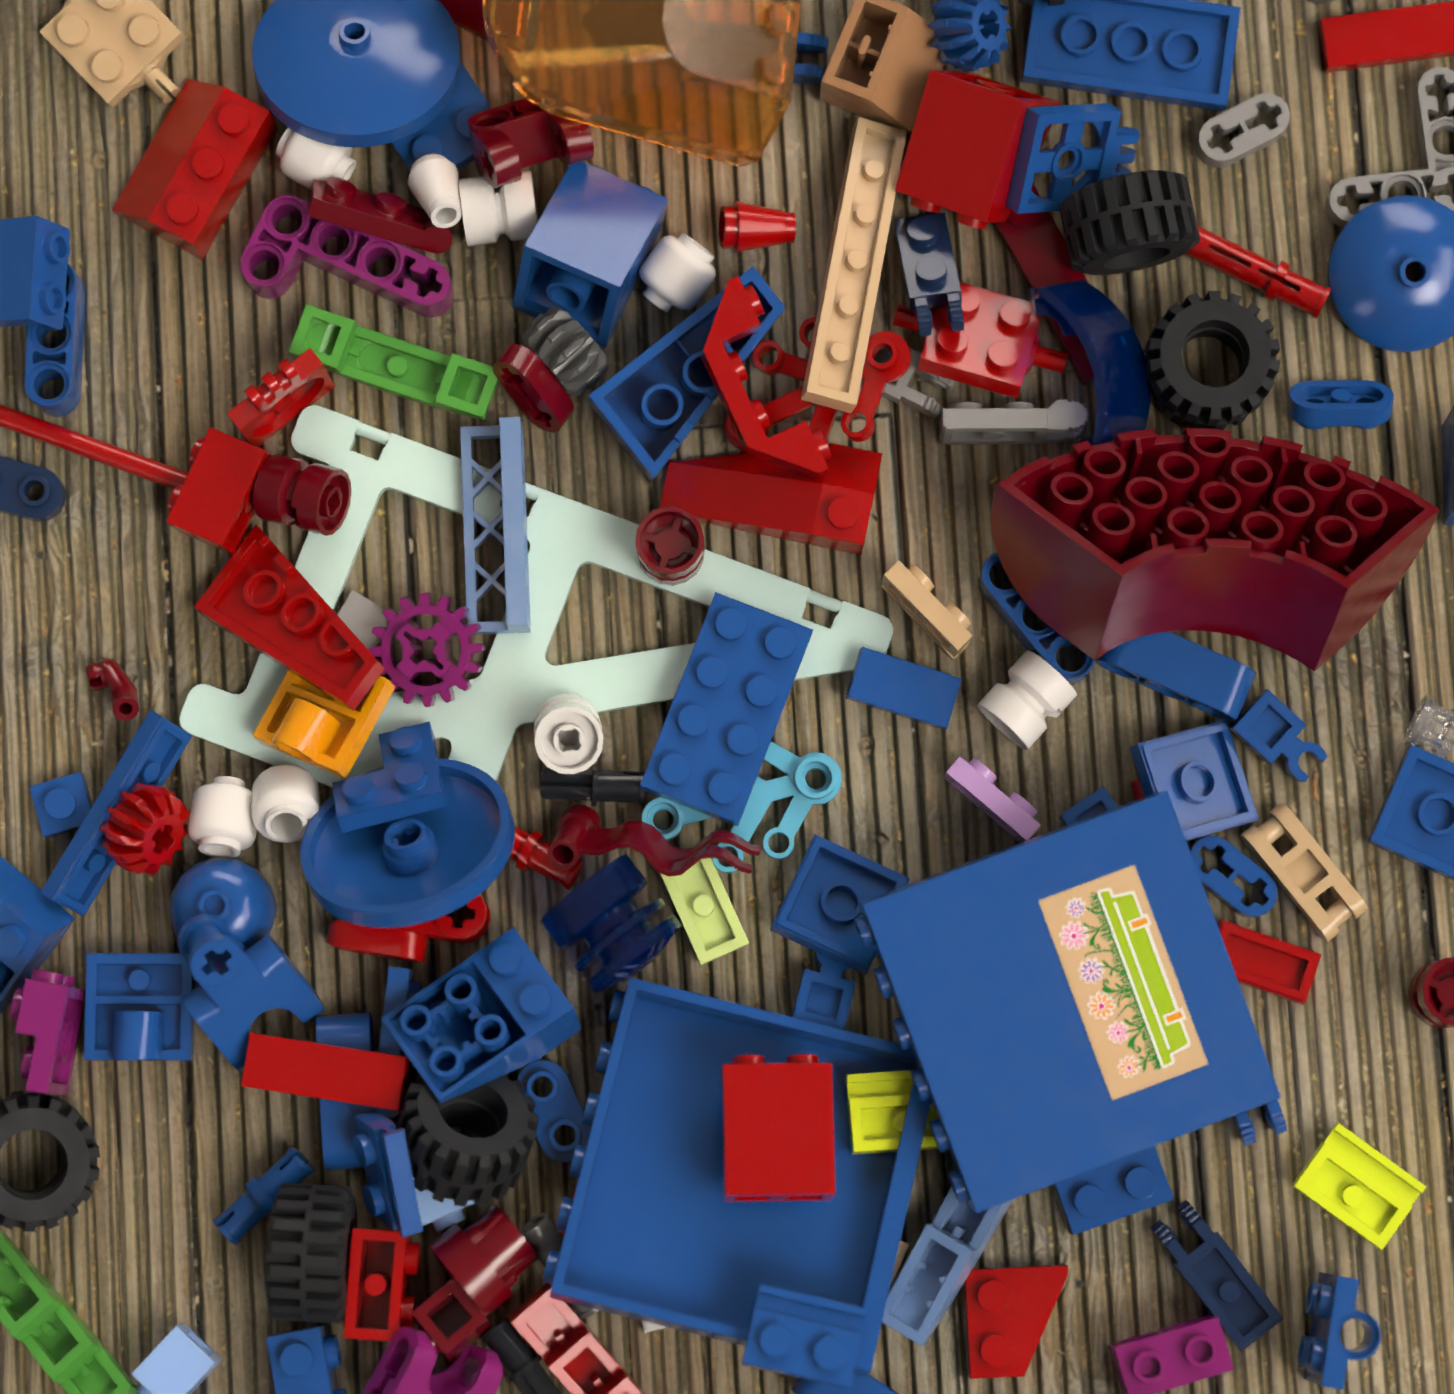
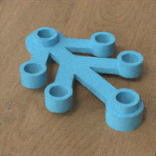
[642,741,842,874]

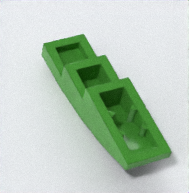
[0,1228,138,1394]

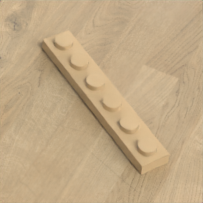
[801,117,907,413]

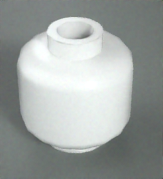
[276,127,356,190]
[639,232,716,312]
[251,764,320,843]
[188,776,257,858]

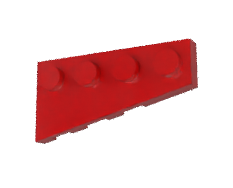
[194,524,385,711]

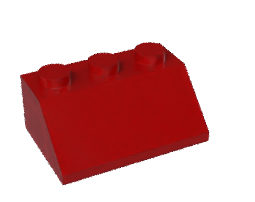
[112,79,278,260]

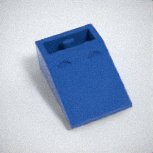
[0,856,75,1014]
[381,927,581,1103]

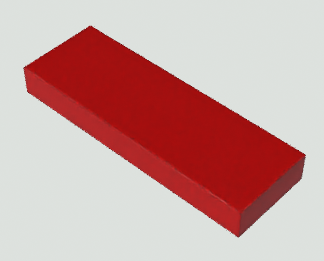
[1318,1,1454,73]
[241,1033,410,1111]

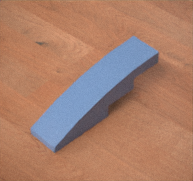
[882,1186,1013,1346]

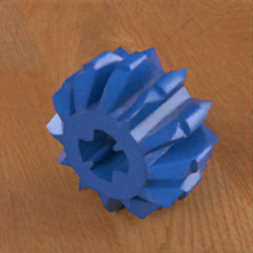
[927,0,1012,72]

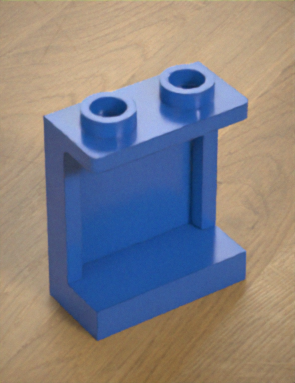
[0,216,70,331]

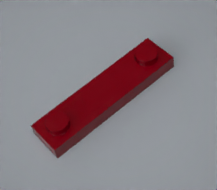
[993,183,1131,386]

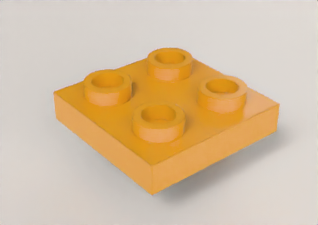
[252,670,395,779]

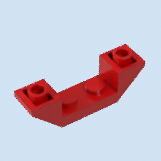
[701,276,832,478]

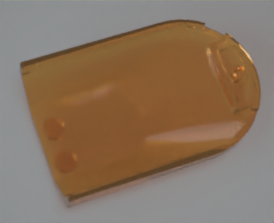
[482,0,801,167]

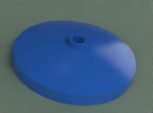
[252,0,460,148]
[300,758,515,928]

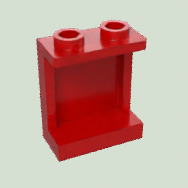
[721,1054,836,1202]

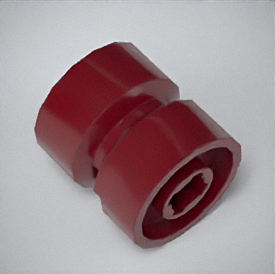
[253,454,352,536]
[635,506,705,586]
[1408,957,1454,1029]

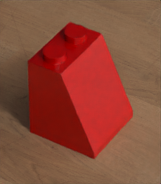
[895,70,1061,229]

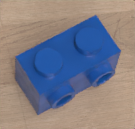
[266,1324,347,1394]

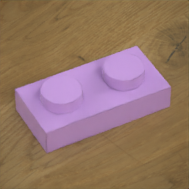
[943,757,1041,843]

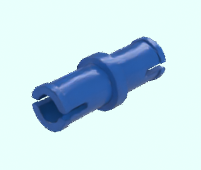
[213,1146,315,1245]

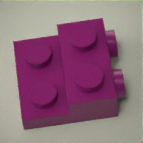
[10,969,86,1095]

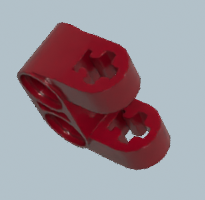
[467,94,594,188]

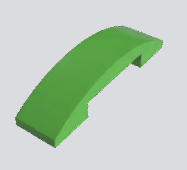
[288,304,499,420]

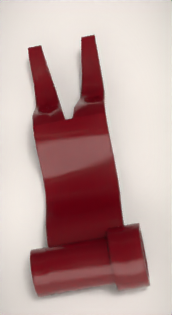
[548,804,762,877]

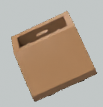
[820,0,945,135]

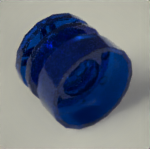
[539,854,683,994]

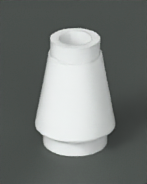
[408,154,462,228]

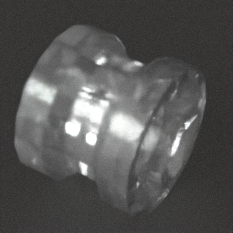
[1404,694,1454,759]

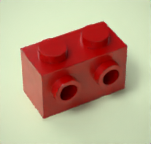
[166,427,271,555]
[343,1227,420,1341]

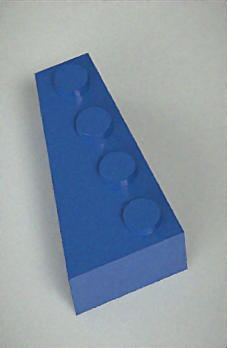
[587,267,786,483]

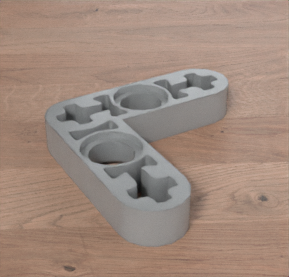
[1325,67,1454,228]

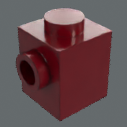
[412,1277,492,1362]

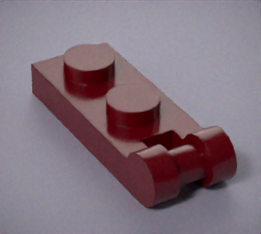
[307,177,453,254]

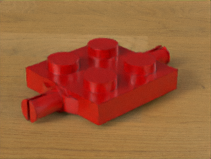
[892,282,1068,399]

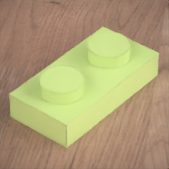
[660,858,749,966]

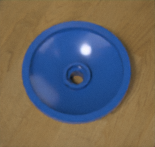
[1327,196,1454,352]

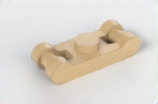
[1240,803,1368,942]

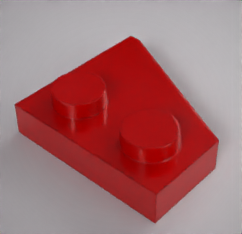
[964,1265,1068,1379]

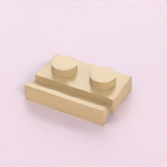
[881,560,973,661]

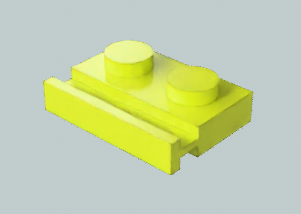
[845,1070,938,1155]
[1291,1123,1426,1250]

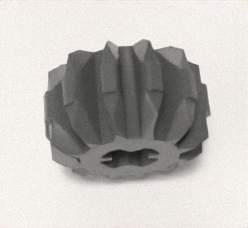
[522,306,608,397]

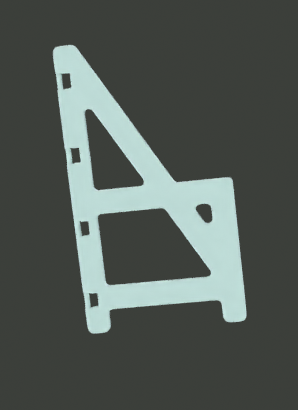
[179,405,893,788]

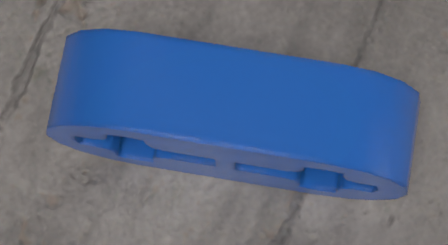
[1189,836,1278,918]

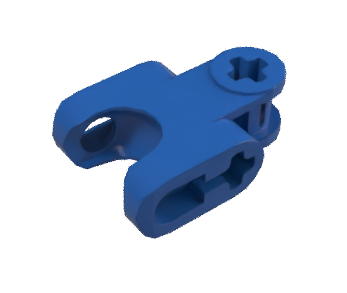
[177,914,324,1071]

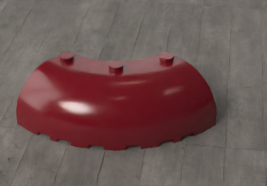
[991,428,1440,672]

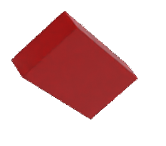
[1217,919,1322,1005]

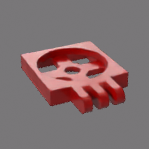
[226,348,335,447]

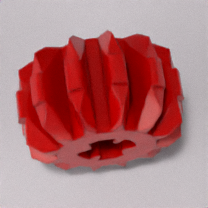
[100,783,190,876]

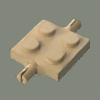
[39,0,186,108]

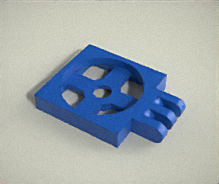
[1006,103,1140,214]

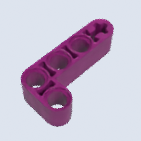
[240,195,455,318]

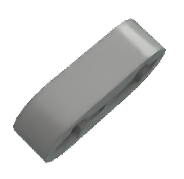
[1195,93,1290,168]

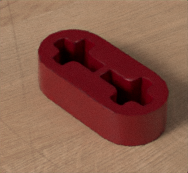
[493,344,575,433]

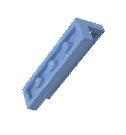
[460,417,531,635]

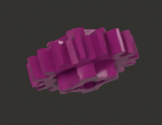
[369,592,486,707]

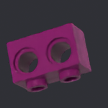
[1108,1314,1234,1394]

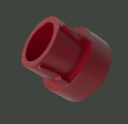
[428,1204,539,1317]

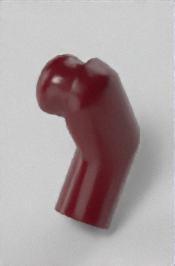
[86,658,139,721]

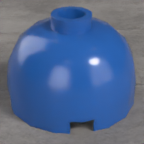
[169,857,277,949]

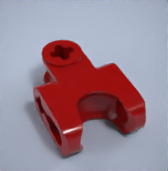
[325,895,491,963]

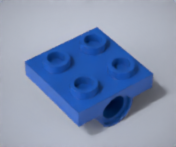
[84,953,195,1061]
[1298,1272,1381,1390]

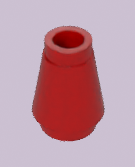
[719,201,796,253]

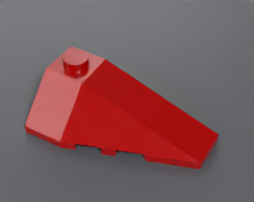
[659,443,883,555]

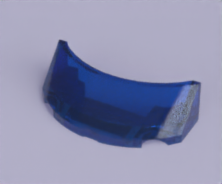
[1030,280,1150,446]

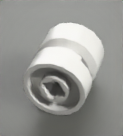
[459,170,538,247]
[977,650,1077,750]
[533,693,604,774]

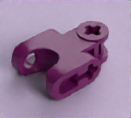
[363,1327,503,1394]

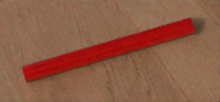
[0,404,188,489]

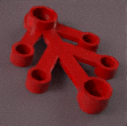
[724,317,911,451]

